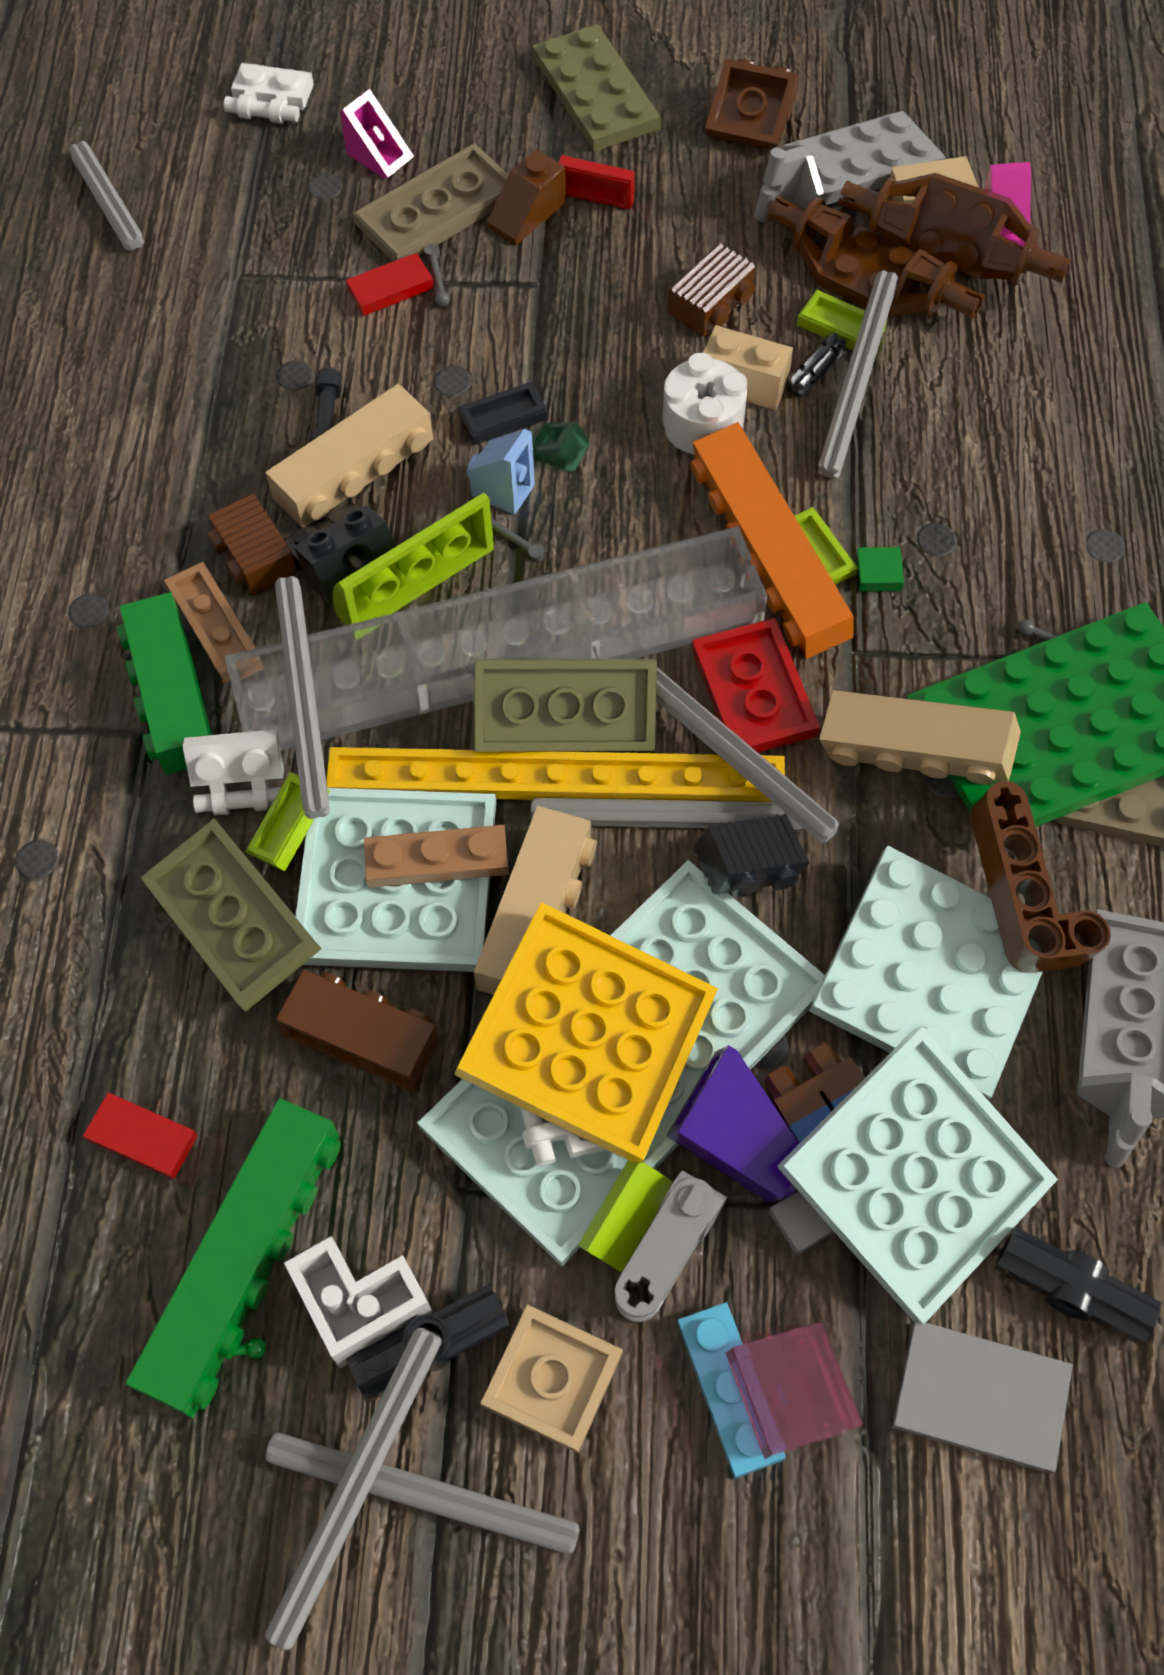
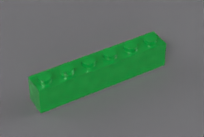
[125,1098,341,1419]

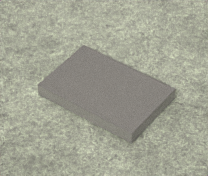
[892,1320,1073,1474]

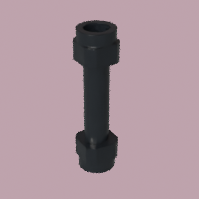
[309,367,342,443]

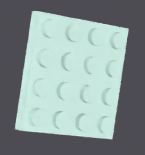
[296,788,496,972]
[809,846,1043,1100]
[777,1027,1058,1325]

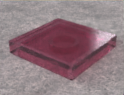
[725,1321,863,1459]

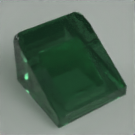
[532,421,589,471]

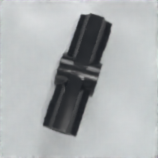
[994,1226,1162,1346]
[346,1284,510,1404]

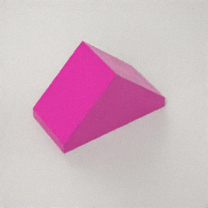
[340,89,414,179]

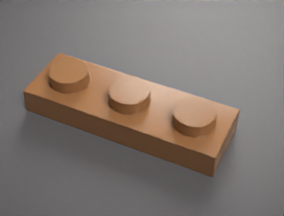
[164,562,263,684]
[364,825,509,888]

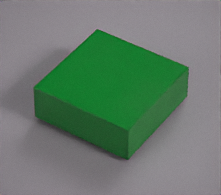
[856,547,904,592]

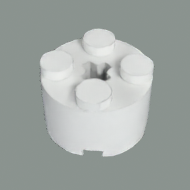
[663,353,747,454]

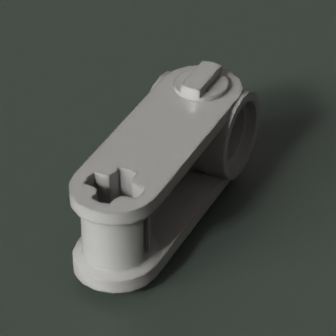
[615,1170,727,1322]

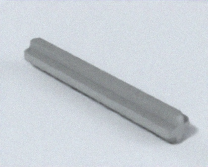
[69,141,144,252]

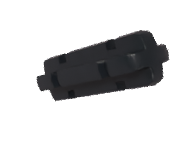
[786,333,846,397]

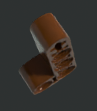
[970,781,1111,973]

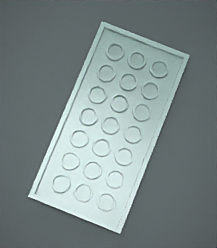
[418,860,825,1267]

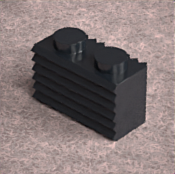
[694,813,809,897]

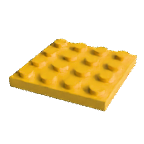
[454,902,718,1163]

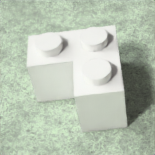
[284,1236,433,1368]

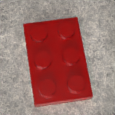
[691,618,820,752]

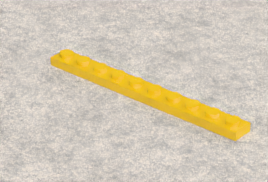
[326,747,785,802]

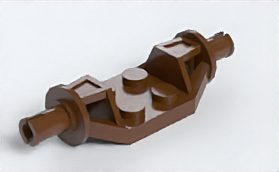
[838,173,1072,285]
[767,196,985,319]

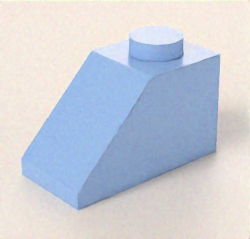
[467,429,535,515]

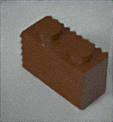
[667,243,755,336]
[206,493,297,595]

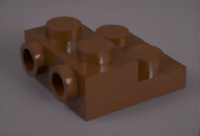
[705,59,798,150]

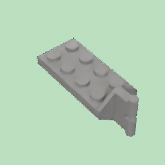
[754,111,946,222]
[1077,909,1164,1168]

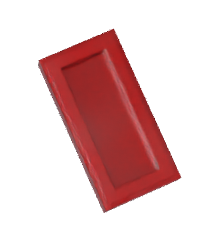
[558,155,635,210]
[346,253,434,316]
[83,1092,198,1180]

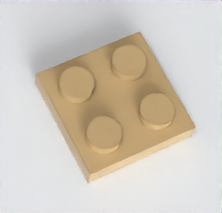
[480,1304,623,1453]

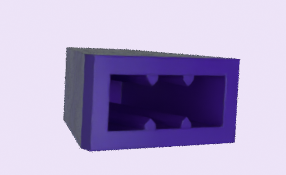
[666,1045,799,1202]

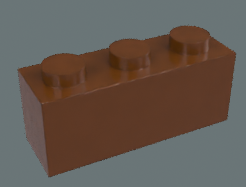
[276,969,439,1092]

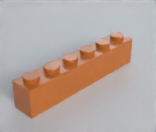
[690,422,854,659]

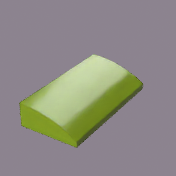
[333,493,494,637]

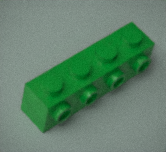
[116,592,212,775]

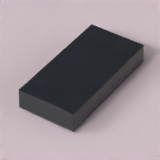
[457,381,548,446]

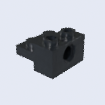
[285,502,396,604]

